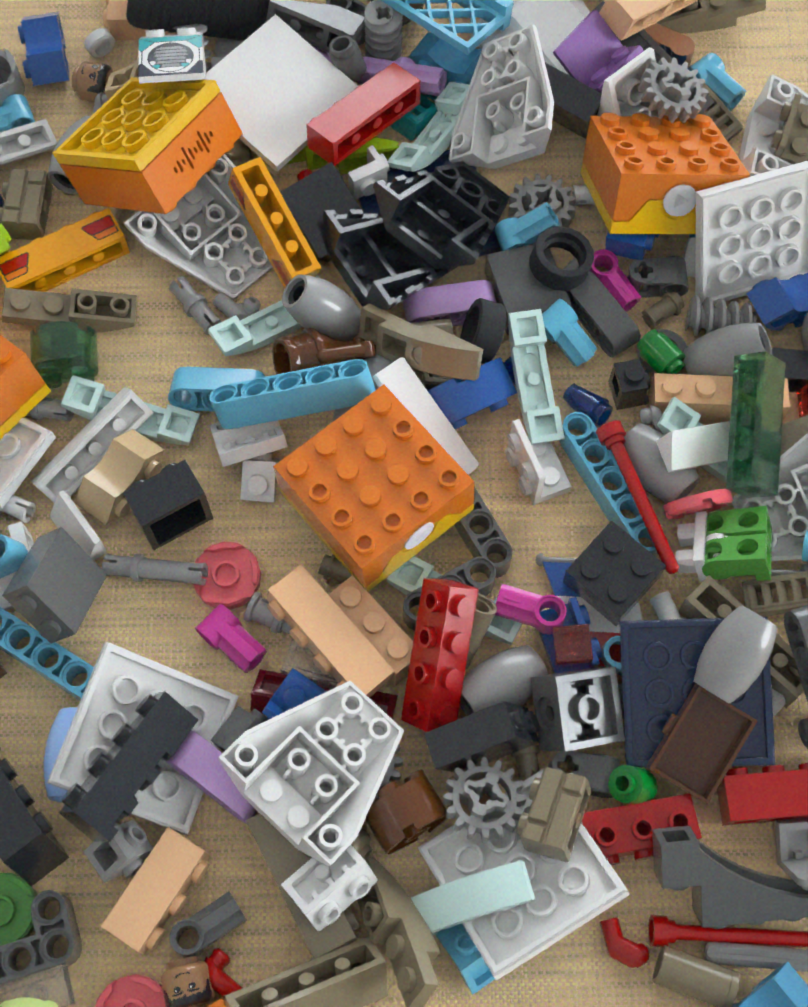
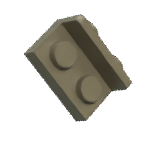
[770,93,808,165]

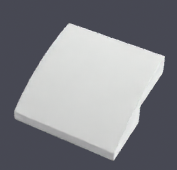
[209,420,288,467]

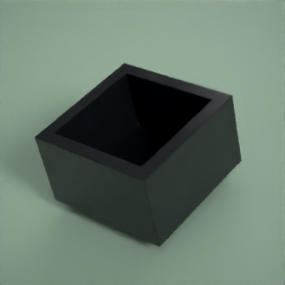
[123,460,213,550]
[563,520,666,626]

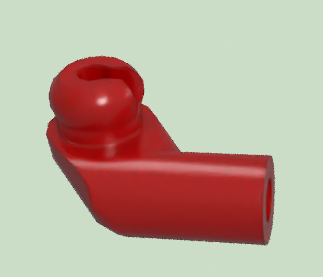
[600,917,650,968]
[204,948,243,999]

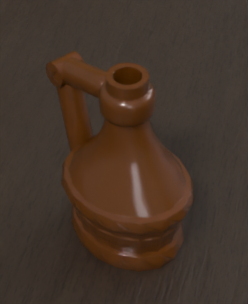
[272,328,376,375]

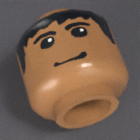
[72,61,113,102]
[161,956,215,1007]

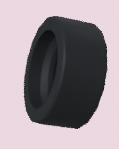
[529,226,594,291]
[460,298,507,364]

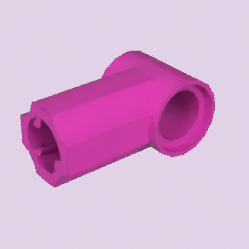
[590,249,641,312]
[495,584,566,635]
[195,603,267,674]

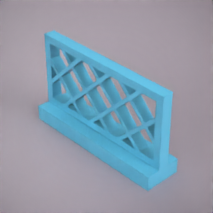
[381,0,514,55]

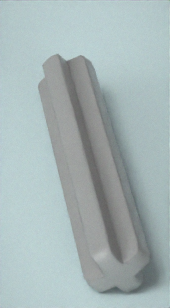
[704,942,808,972]

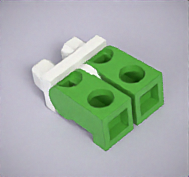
[675,506,772,582]

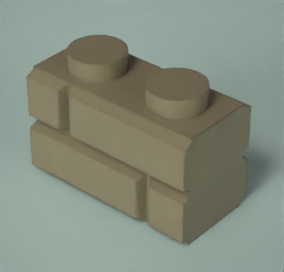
[0,169,53,240]
[517,767,591,862]

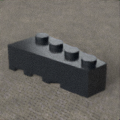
[59,691,198,842]
[0,748,69,886]

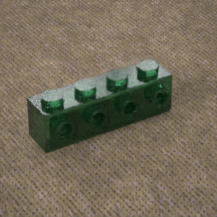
[726,351,786,498]

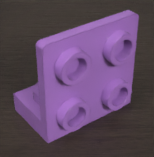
[553,10,644,94]

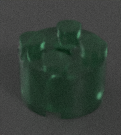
[30,321,98,388]

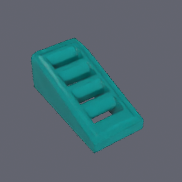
[391,94,438,141]

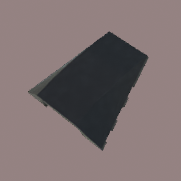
[373,161,510,269]
[323,209,458,310]

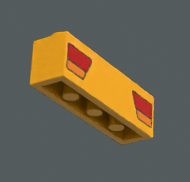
[228,157,321,288]
[0,208,130,292]

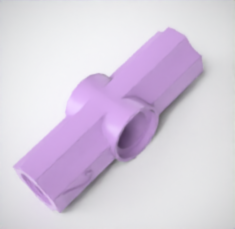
[357,56,447,96]

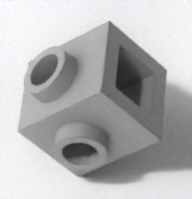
[84,820,153,882]

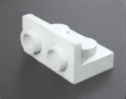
[281,845,378,931]

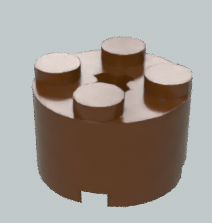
[365,769,447,855]

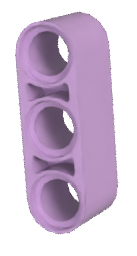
[403,280,496,327]
[166,730,258,824]

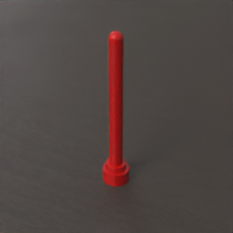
[596,420,679,574]
[648,915,808,947]

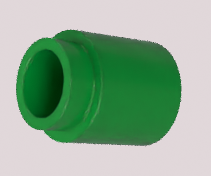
[636,329,685,374]
[608,765,658,804]

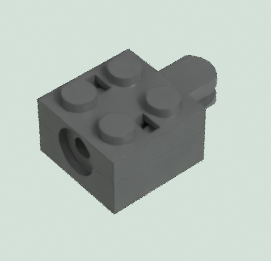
[531,667,625,752]

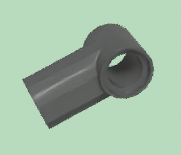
[170,892,247,958]

